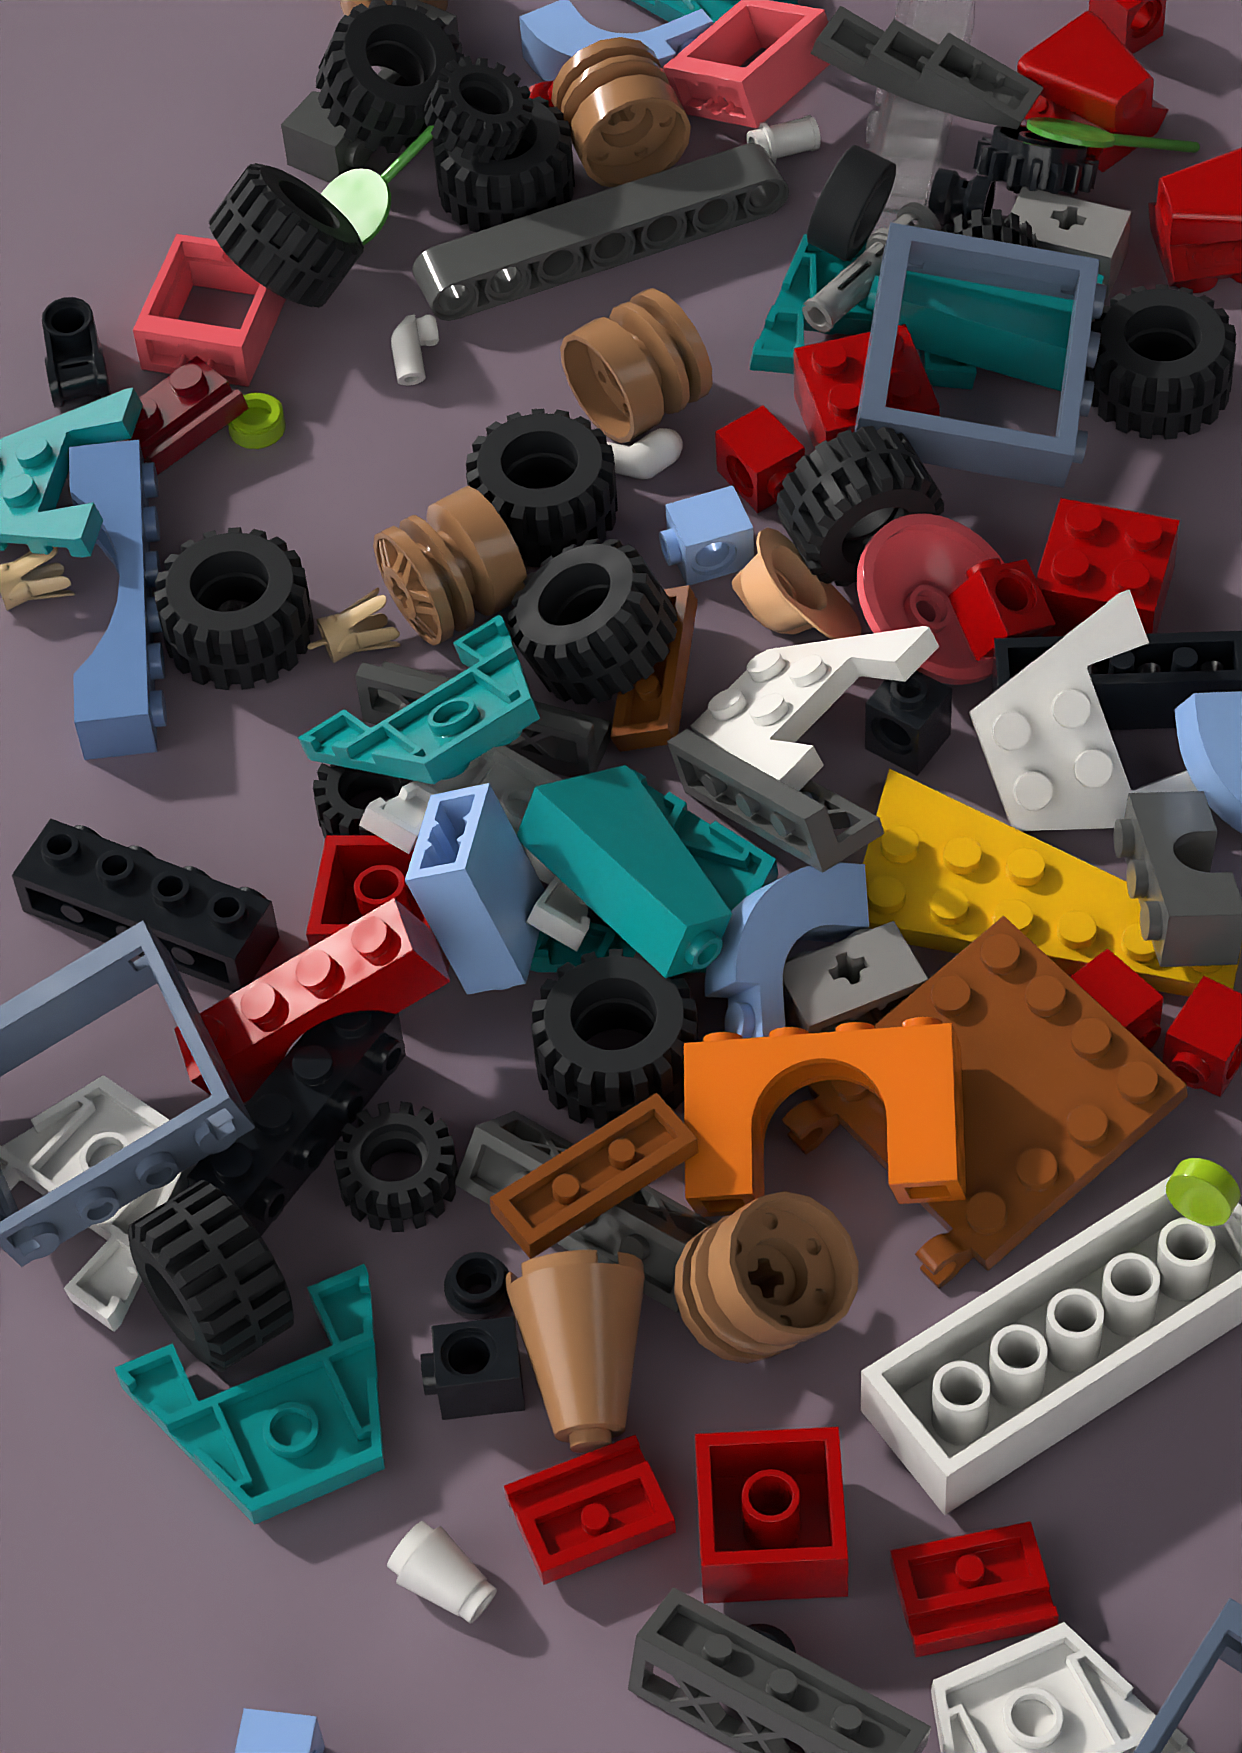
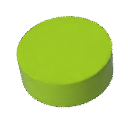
[227,393,286,449]
[1166,1158,1241,1226]

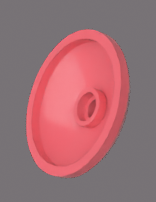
[857,513,1004,685]

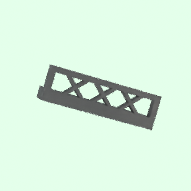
[355,661,612,778]
[667,729,884,873]
[455,1111,713,1312]
[628,1587,931,1753]

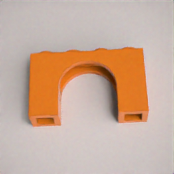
[684,1017,967,1217]

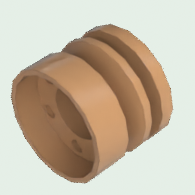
[551,37,691,188]
[560,288,713,443]
[373,486,527,645]
[674,1191,859,1364]

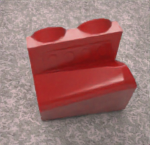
[1017,11,1169,173]
[1148,147,1242,293]

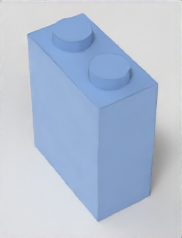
[405,783,545,995]

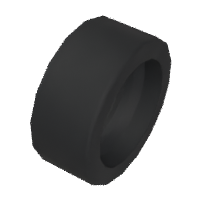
[807,145,896,261]

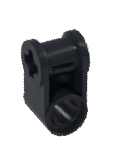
[42,297,111,408]

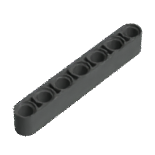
[412,143,789,321]

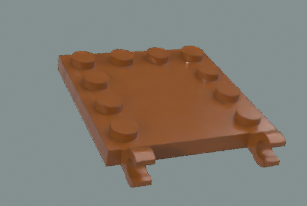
[782,915,1188,1289]

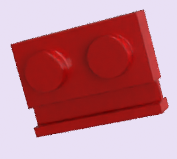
[504,1434,676,1585]
[890,1521,1059,1658]

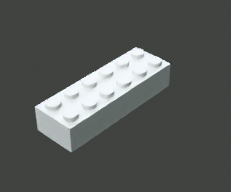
[861,1175,1242,1515]

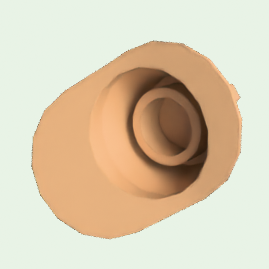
[731,527,862,640]

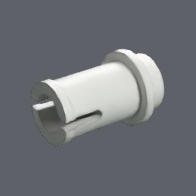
[747,115,821,164]

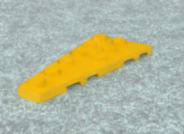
[863,768,1242,997]

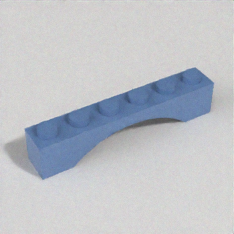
[69,440,167,760]

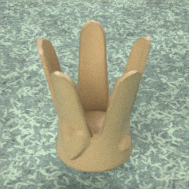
[0,547,75,611]
[307,587,401,663]

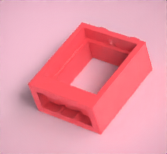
[663,0,830,129]
[133,234,286,387]

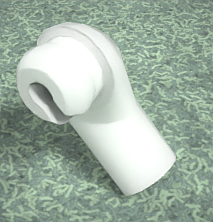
[391,314,439,386]
[607,428,683,479]

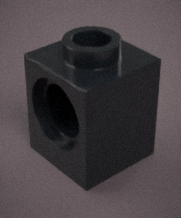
[865,670,952,776]
[420,1316,525,1420]

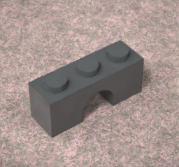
[1114,791,1242,967]

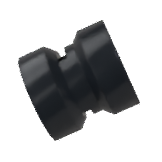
[928,168,996,226]

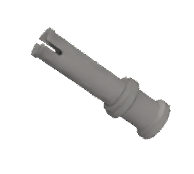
[802,202,941,333]

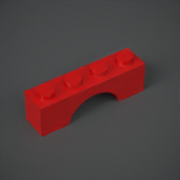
[174,898,451,1103]

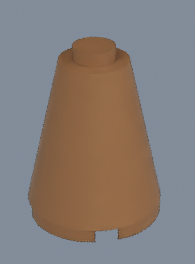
[506,1250,645,1453]

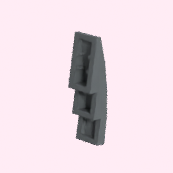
[811,6,1044,130]

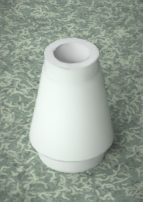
[387,1521,497,1624]

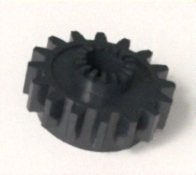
[973,125,1099,195]

